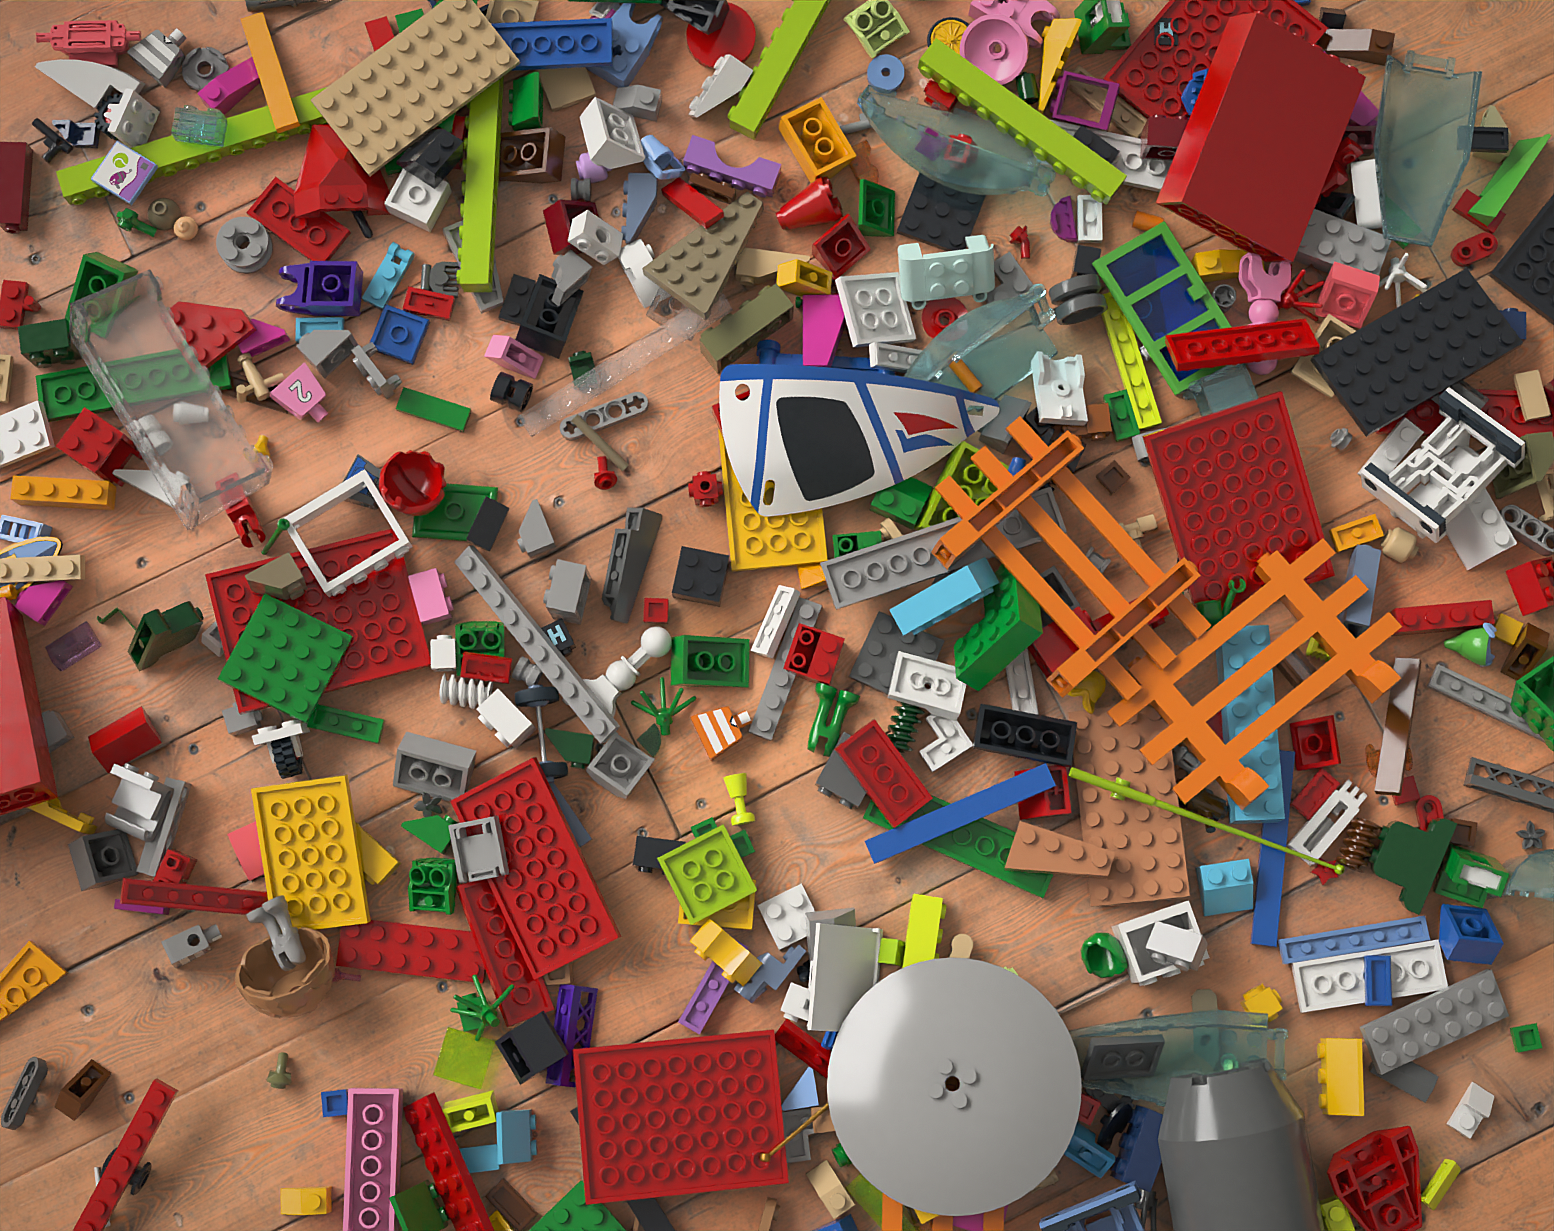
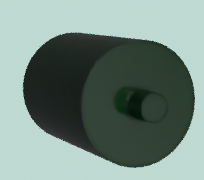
[1016,72,1039,105]

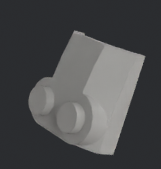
[586,732,655,799]

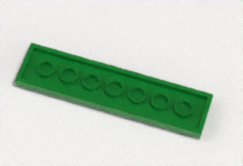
[35,349,232,422]
[863,795,1053,899]

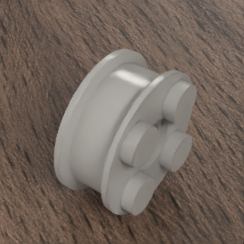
[216,217,273,273]

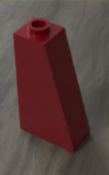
[0,142,33,234]

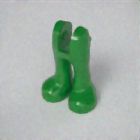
[807,683,860,757]

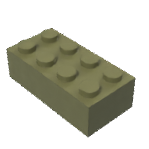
[699,283,794,374]

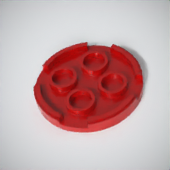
[686,2,756,69]

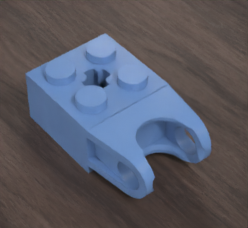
[586,3,663,88]

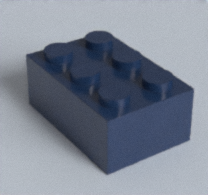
[1110,1105,1163,1192]

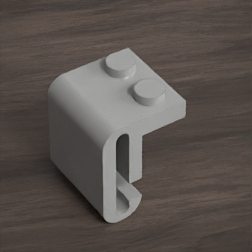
[105,763,174,842]

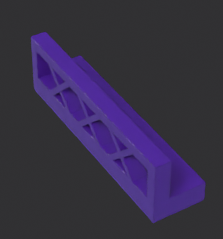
[546,984,598,1087]

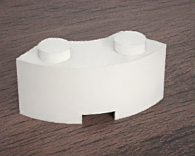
[618,239,670,308]

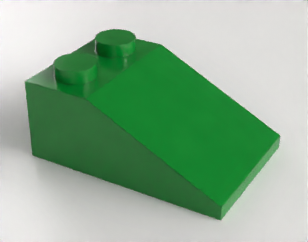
[64,252,138,339]
[671,635,750,688]
[389,1180,449,1231]

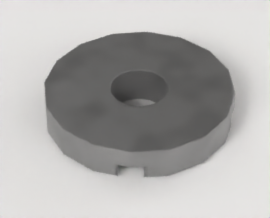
[182,47,229,92]

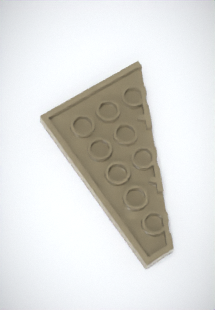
[642,192,764,320]

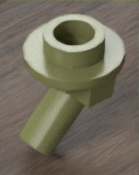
[266,1052,292,1089]

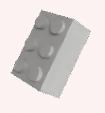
[543,559,592,625]

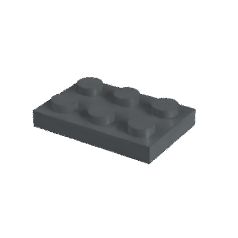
[1081,1034,1165,1080]

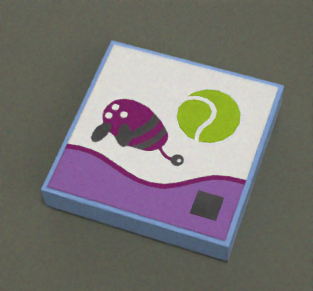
[91,141,158,205]

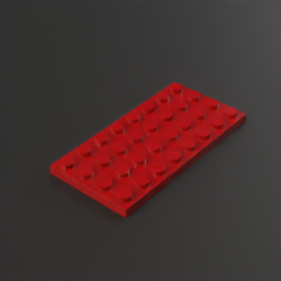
[450,757,622,980]

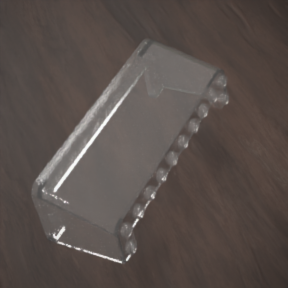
[69,270,273,530]

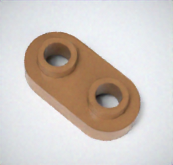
[758,1197,781,1231]

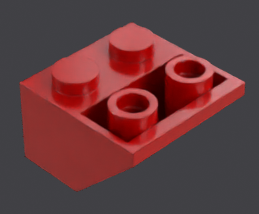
[1505,556,1554,616]
[783,623,845,686]
[1014,765,1071,820]

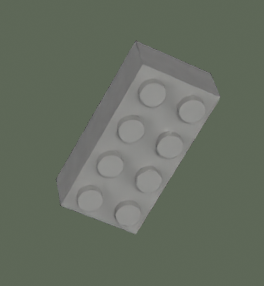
[1294,209,1392,275]

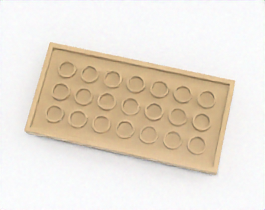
[311,0,520,177]

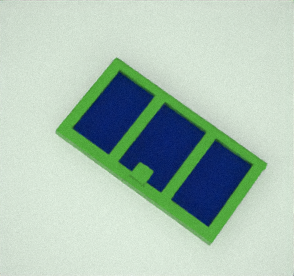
[1092,221,1231,396]

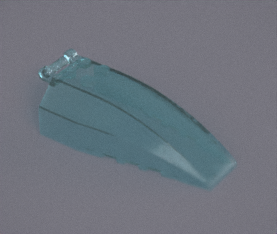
[1069,1010,1288,1107]

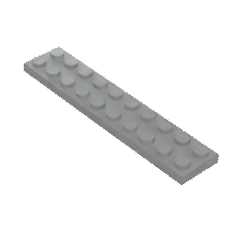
[820,487,1067,610]

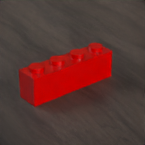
[1390,600,1495,637]

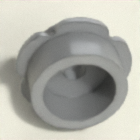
[1330,428,1352,450]

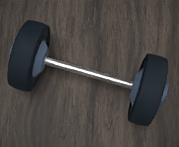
[515,685,568,783]

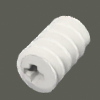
[439,673,493,709]

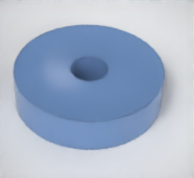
[867,54,904,93]

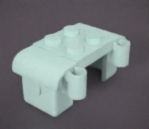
[898,235,995,310]

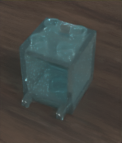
[1183,363,1258,416]

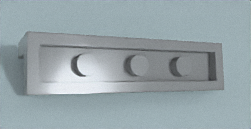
[136,777,192,877]

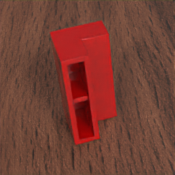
[88,706,162,774]

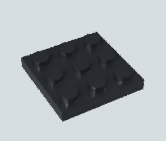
[897,167,987,252]

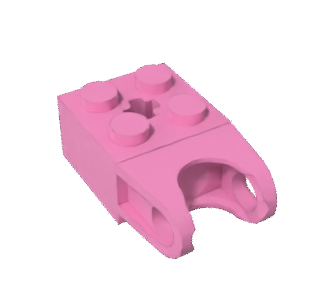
[968,0,1060,48]

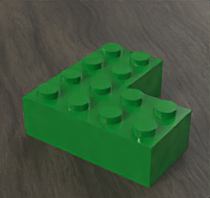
[954,564,1043,691]

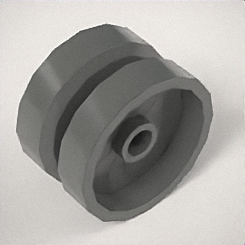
[1048,274,1108,325]

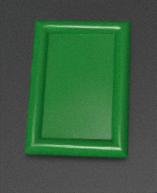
[412,483,498,541]

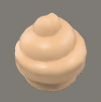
[173,216,198,240]

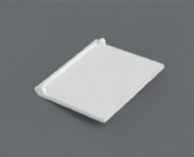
[808,923,883,1032]

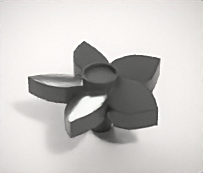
[414,792,442,818]
[1516,821,1545,849]

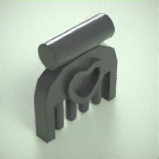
[420,262,460,298]

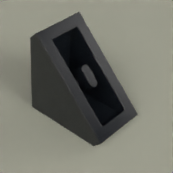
[1314,192,1355,220]

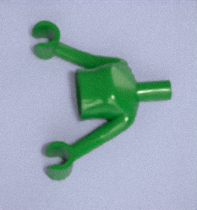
[1182,579,1246,632]

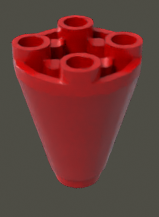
[776,176,843,230]

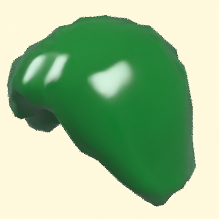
[1080,932,1128,978]

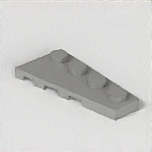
[443,220,503,314]

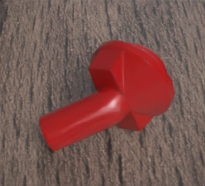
[1009,225,1030,259]
[594,456,617,490]

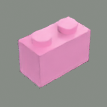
[408,568,454,626]

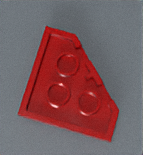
[160,301,257,373]

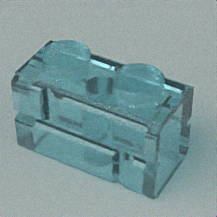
[171,105,228,147]

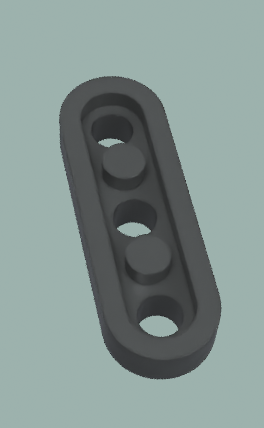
[1,1057,48,1130]

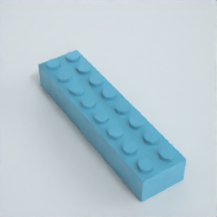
[1216,625,1285,824]

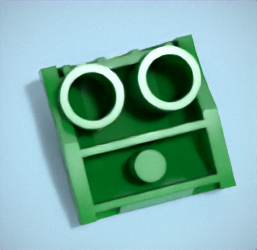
[455,621,505,676]
[408,857,457,915]

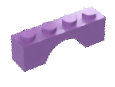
[683,135,781,198]

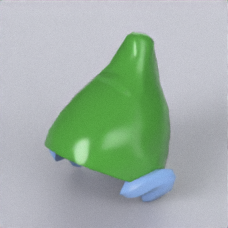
[1444,623,1497,667]

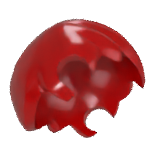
[379,450,447,516]

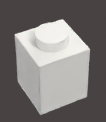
[431,635,457,672]

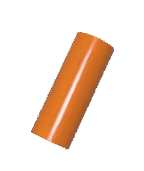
[948,357,983,393]

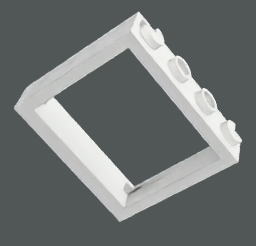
[284,469,413,597]

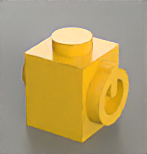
[1240,983,1283,1024]

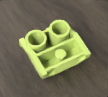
[843,0,910,58]

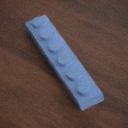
[1278,915,1430,964]

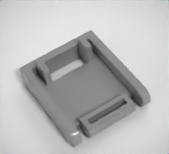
[448,816,509,884]

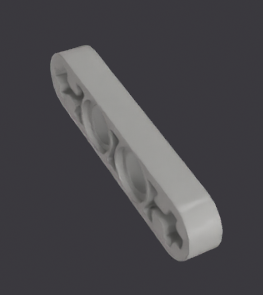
[560,392,649,441]

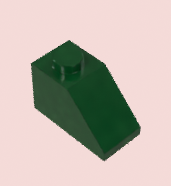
[545,728,596,770]

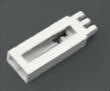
[1286,779,1368,866]

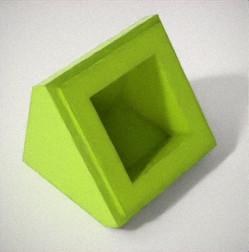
[877,938,905,967]

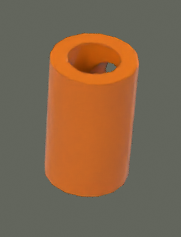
[1132,210,1164,231]

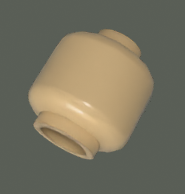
[1380,527,1419,563]

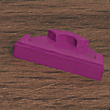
[1050,195,1077,243]

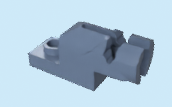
[734,945,806,1003]

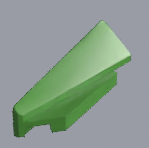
[1468,134,1552,226]

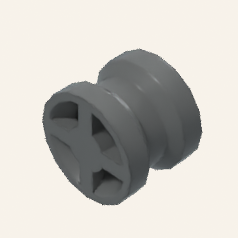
[571,178,591,202]

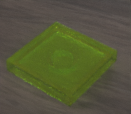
[433,1027,495,1089]

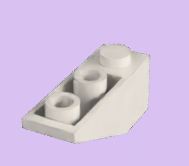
[688,55,753,118]

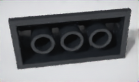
[973,704,1077,768]

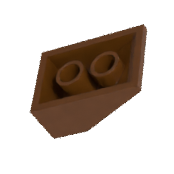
[498,127,566,184]

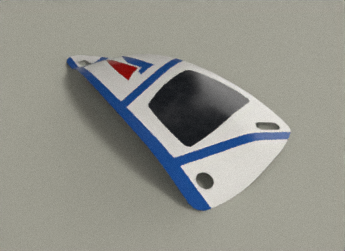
[719,364,999,516]

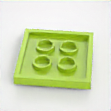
[657,824,757,925]

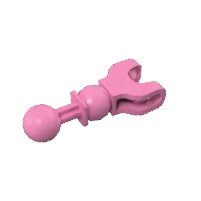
[1239,253,1291,375]

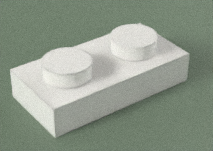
[1077,195,1102,243]

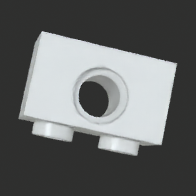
[568,210,623,265]

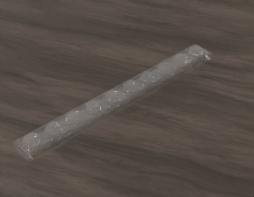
[518,292,733,437]

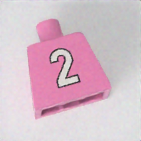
[269,363,329,423]

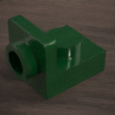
[568,351,599,391]

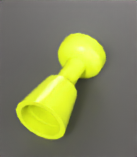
[723,773,755,826]

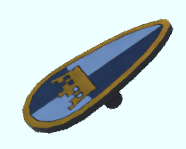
[0,537,63,594]

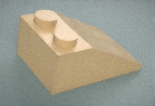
[1290,314,1356,398]

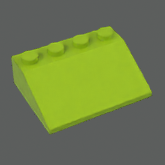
[914,441,1009,530]

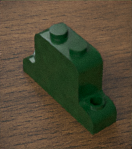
[127,601,204,672]
[1368,818,1457,915]

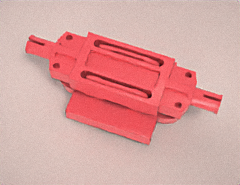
[36,20,142,68]

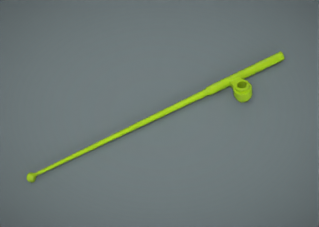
[1069,767,1345,875]

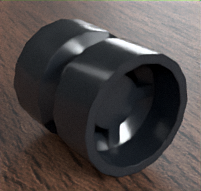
[490,372,533,413]

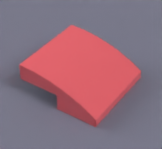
[227,821,264,881]

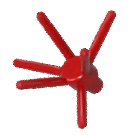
[1275,264,1325,321]

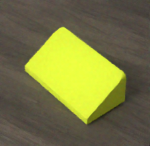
[1421,1159,1461,1210]

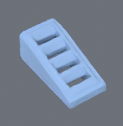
[0,515,52,543]

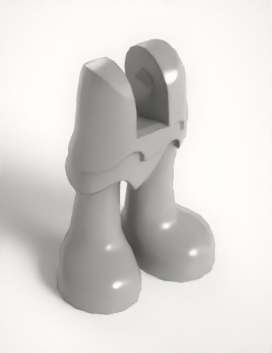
[246,895,306,971]

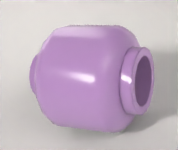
[576,152,612,183]

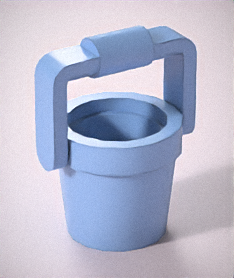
[640,135,685,180]

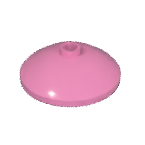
[960,14,1029,85]

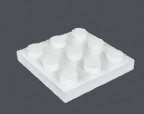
[835,272,916,348]

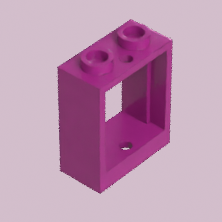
[1050,70,1120,132]

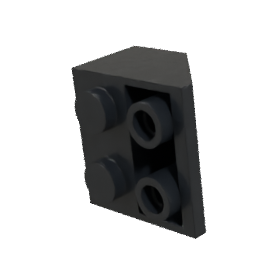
[495,1011,569,1085]

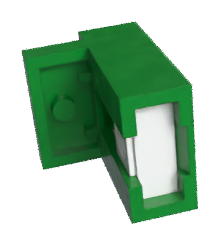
[1074,0,1131,54]
[1433,843,1509,908]

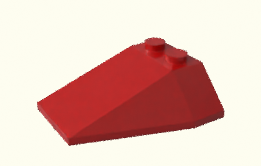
[1327,1126,1422,1231]

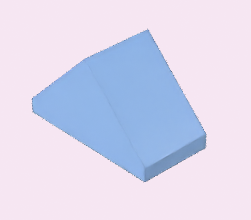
[781,1066,819,1111]

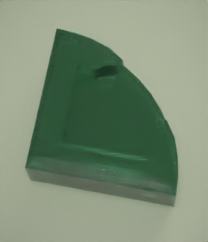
[637,723,661,758]

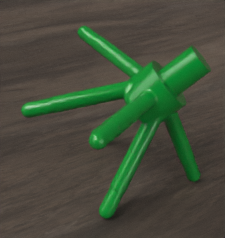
[631,677,696,736]
[450,974,514,1041]

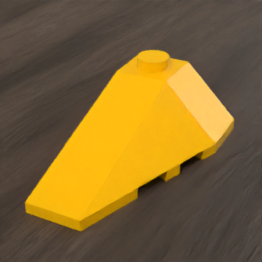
[1037,18,1082,115]

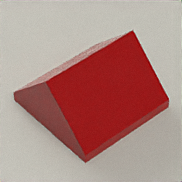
[812,214,871,277]
[1289,715,1341,771]

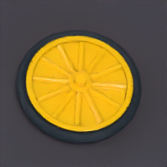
[927,17,969,55]

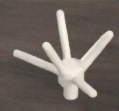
[1378,253,1427,308]

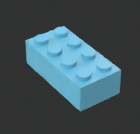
[890,557,1000,635]

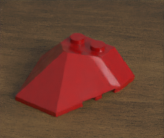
[294,124,391,218]

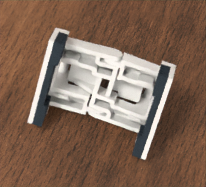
[1361,387,1525,543]

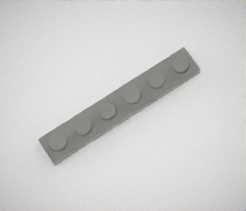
[748,597,822,741]

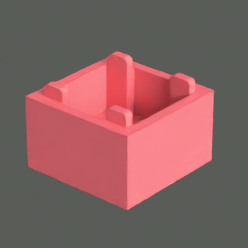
[1315,261,1380,329]

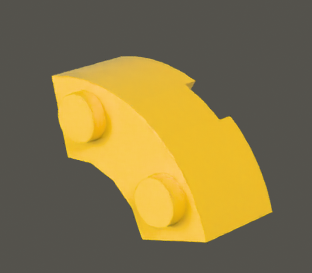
[690,918,763,987]

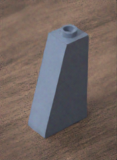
[1337,544,1381,638]

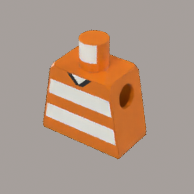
[690,706,752,761]

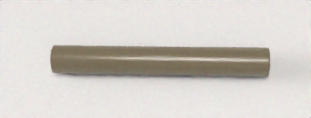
[571,414,629,471]

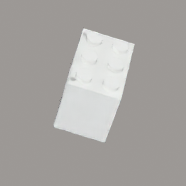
[1112,900,1210,986]

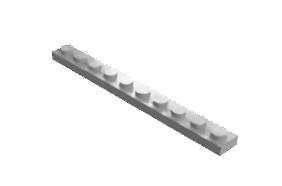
[454,545,620,744]

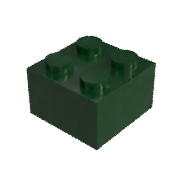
[18,319,82,368]

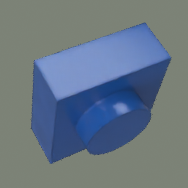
[321,1089,348,1117]

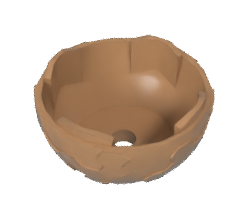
[235,927,335,1019]

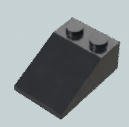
[515,274,584,359]

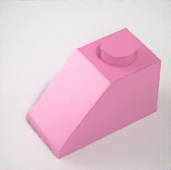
[484,335,544,379]

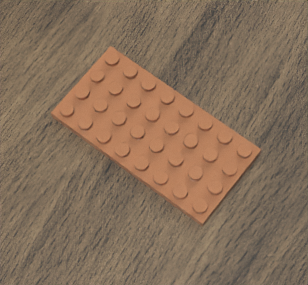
[1068,704,1191,907]

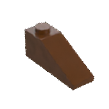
[1317,29,1395,66]

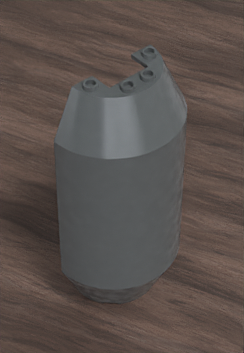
[1158,1058,1325,1231]

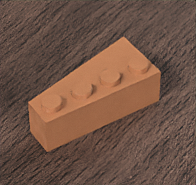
[1005,821,1115,879]

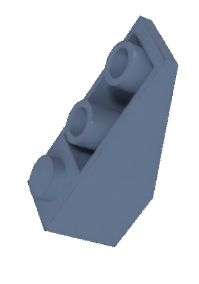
[621,173,658,245]

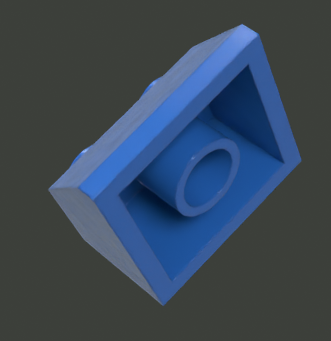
[1439,904,1504,965]

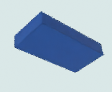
[1364,955,1392,1006]

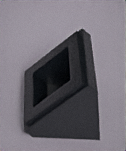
[1319,7,1346,29]

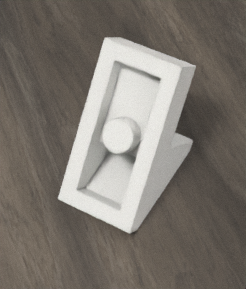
[1447,1082,1494,1139]

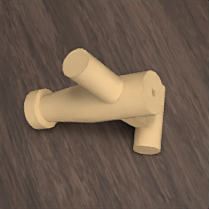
[236,353,285,403]

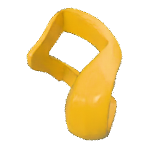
[1068,671,1106,714]

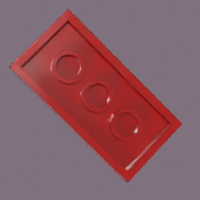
[246,176,351,261]
[835,719,933,828]

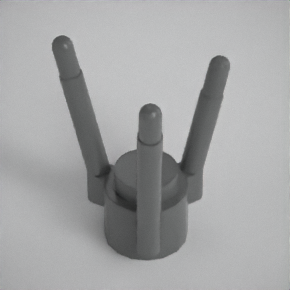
[1133,1188,1158,1231]

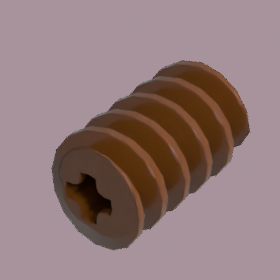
[1336,818,1382,873]

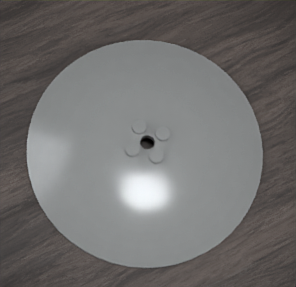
[827,958,1082,1216]

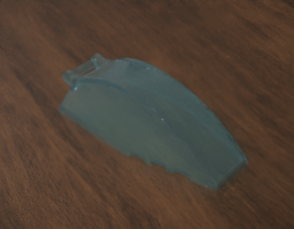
[1373,50,1482,247]
[857,85,1056,197]
[904,284,1058,412]

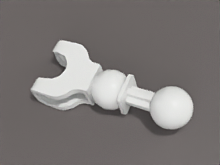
[562,627,672,717]

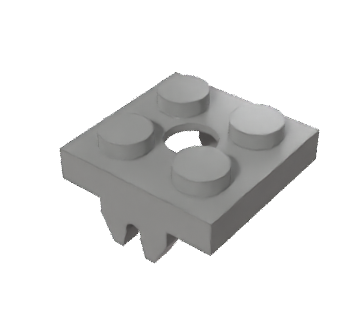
[351,342,402,399]

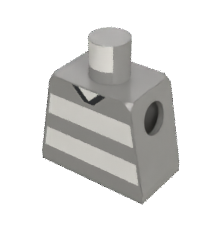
[127,28,187,88]
[161,924,222,969]

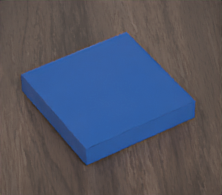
[370,304,430,365]

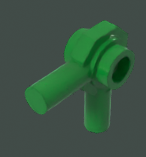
[116,208,157,238]

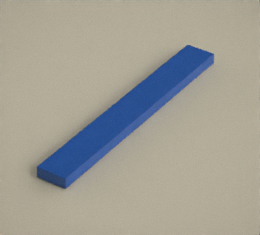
[1250,750,1295,947]
[865,763,1056,864]

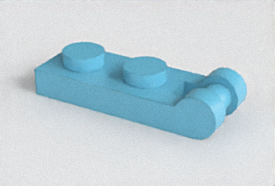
[362,242,415,311]

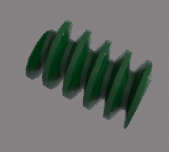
[886,701,925,753]

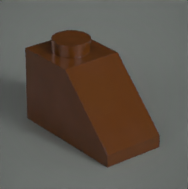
[1500,623,1550,680]
[55,1059,111,1121]

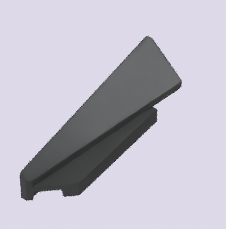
[602,508,662,623]

